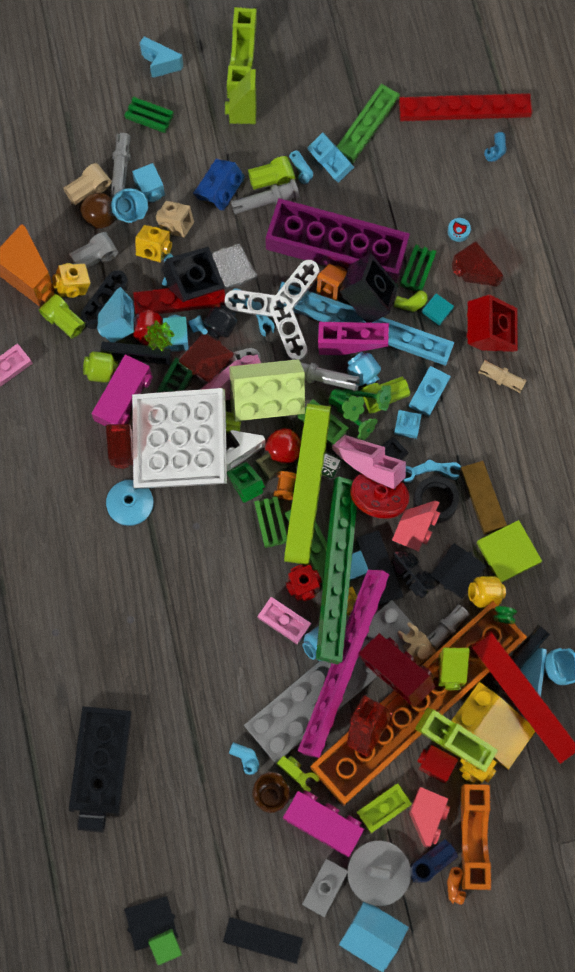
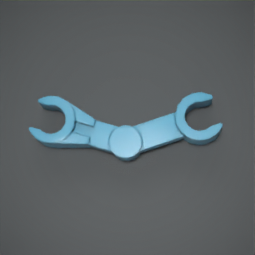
[230,288,275,336]
[403,460,461,484]

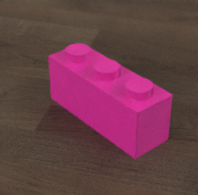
[91,355,153,433]
[283,790,364,857]

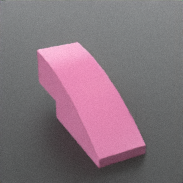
[332,435,406,489]

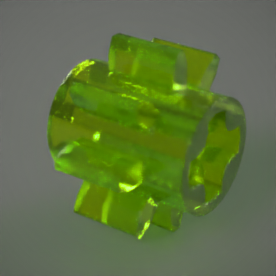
[144,320,175,351]

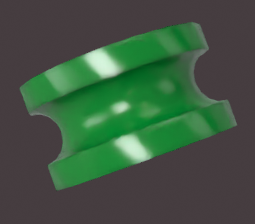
[493,606,517,624]

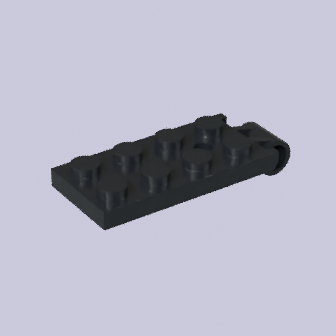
[69,706,132,833]

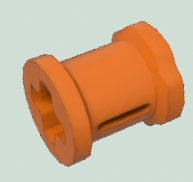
[274,471,296,500]

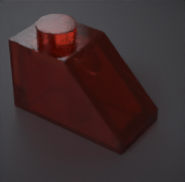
[452,241,504,287]
[106,424,133,469]

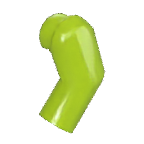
[394,291,428,312]

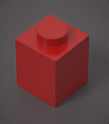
[417,745,458,784]

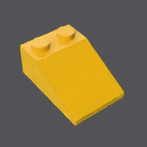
[451,682,536,770]

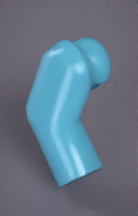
[289,150,313,184]

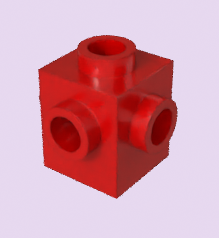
[285,564,322,602]

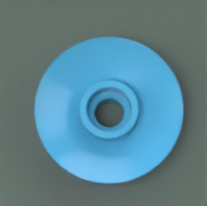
[106,480,154,526]

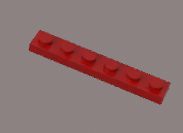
[399,93,532,121]

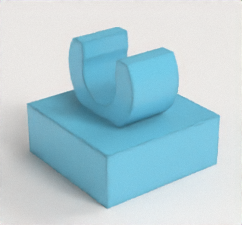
[394,410,422,439]

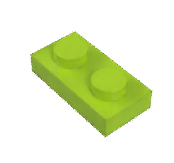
[356,783,412,834]

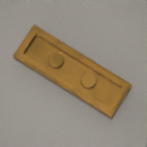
[460,461,507,534]

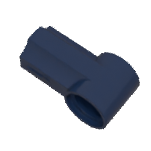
[410,839,458,883]

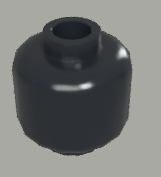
[204,304,238,340]

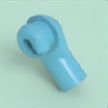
[229,742,259,775]

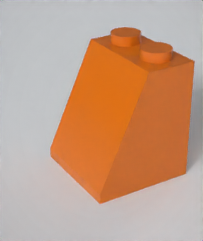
[0,224,55,307]

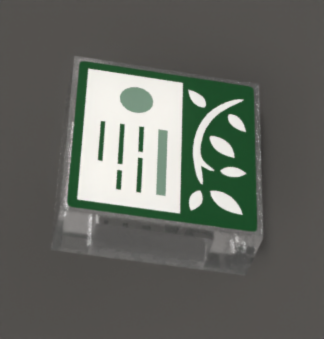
[322,452,343,482]

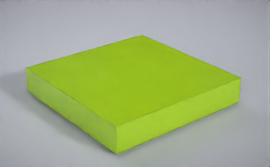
[476,520,542,583]

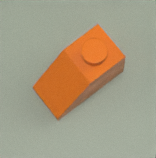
[316,264,347,301]

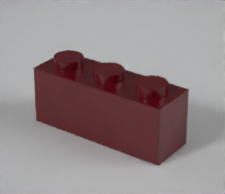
[358,633,435,708]

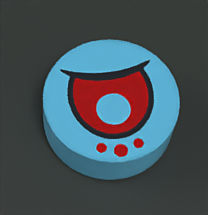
[448,218,471,242]

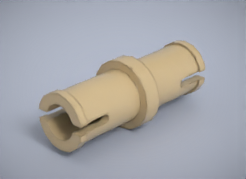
[478,360,526,393]

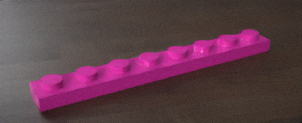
[298,570,389,758]

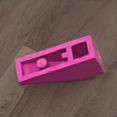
[318,322,389,355]

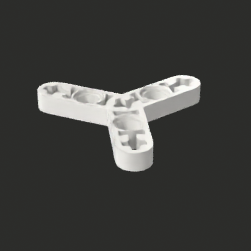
[225,260,320,360]

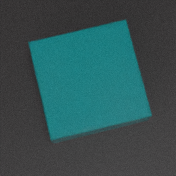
[422,293,454,326]

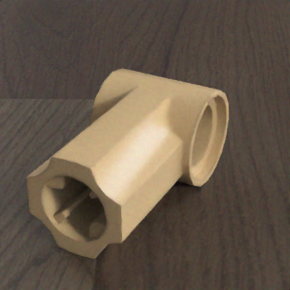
[64,163,112,205]

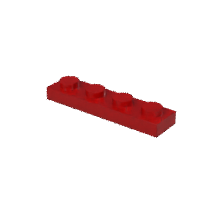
[133,288,226,315]

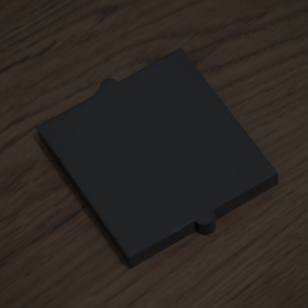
[431,543,486,599]
[124,896,179,951]

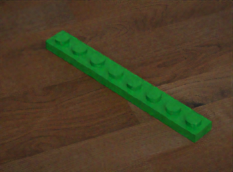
[316,476,357,665]

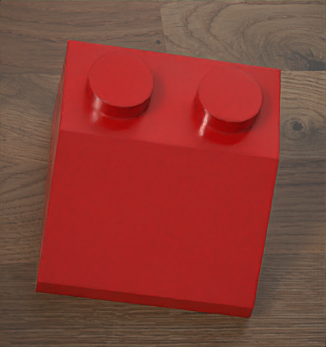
[467,294,518,352]

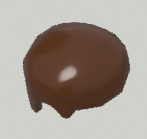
[81,193,116,229]
[252,772,290,813]

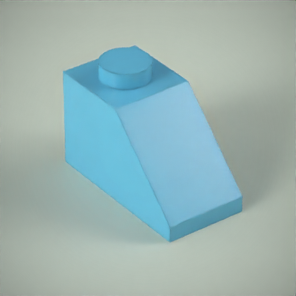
[97,287,134,343]

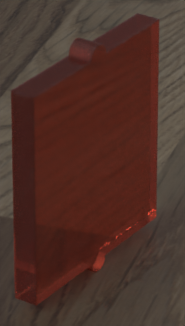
[179,334,234,383]

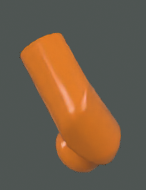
[447,867,466,905]

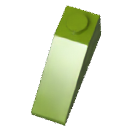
[225,69,256,124]

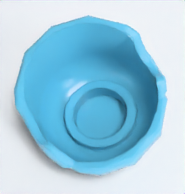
[111,188,148,223]
[545,648,575,685]

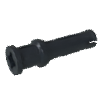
[488,624,551,692]

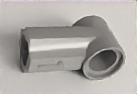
[69,232,118,268]

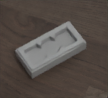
[302,859,348,917]

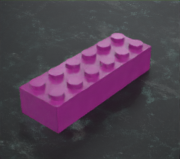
[266,198,410,283]

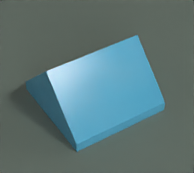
[339,901,408,972]

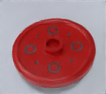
[351,473,409,519]

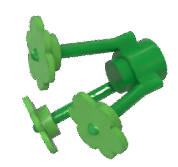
[329,385,391,440]

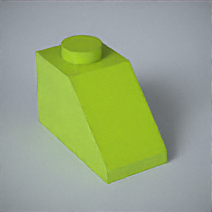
[438,648,469,690]

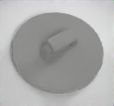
[347,841,411,906]

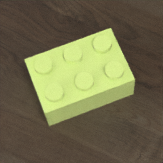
[229,359,305,421]

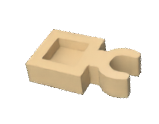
[398,622,436,666]

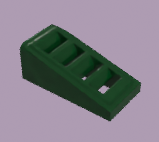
[156,357,196,393]

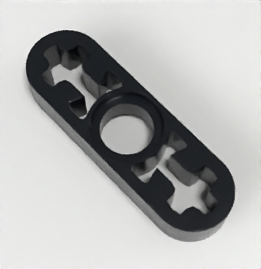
[81,270,128,329]

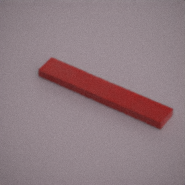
[471,631,575,764]

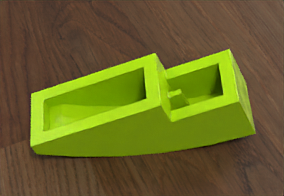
[415,708,498,772]

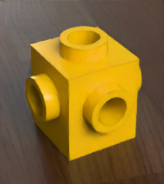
[135,225,172,262]
[52,263,90,298]
[459,758,497,785]

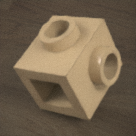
[156,201,194,238]

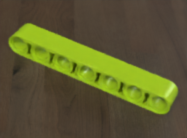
[284,404,331,565]

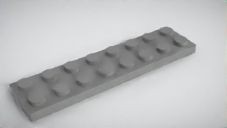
[244,601,420,764]

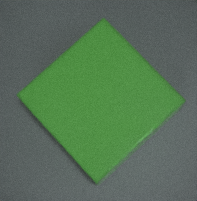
[148,929,182,965]

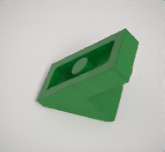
[227,461,265,503]

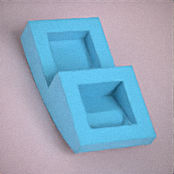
[307,133,354,183]

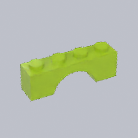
[227,7,257,99]

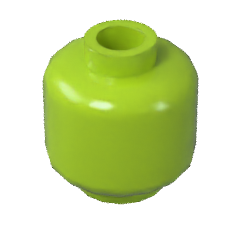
[83,351,118,383]

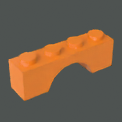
[461,784,491,890]

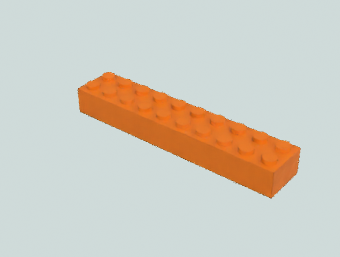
[310,601,527,807]

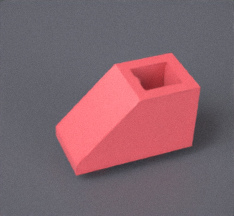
[392,501,440,552]
[409,787,450,848]

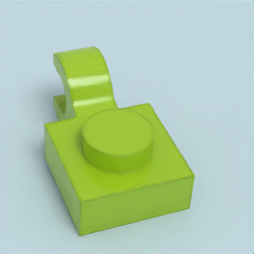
[277,755,319,792]

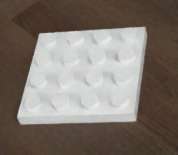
[132,388,227,488]

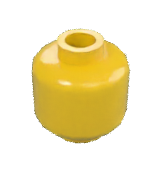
[468,576,506,607]

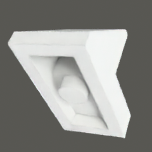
[226,430,265,471]

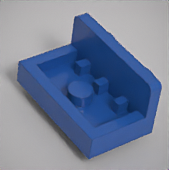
[193,159,245,211]

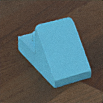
[140,37,183,77]

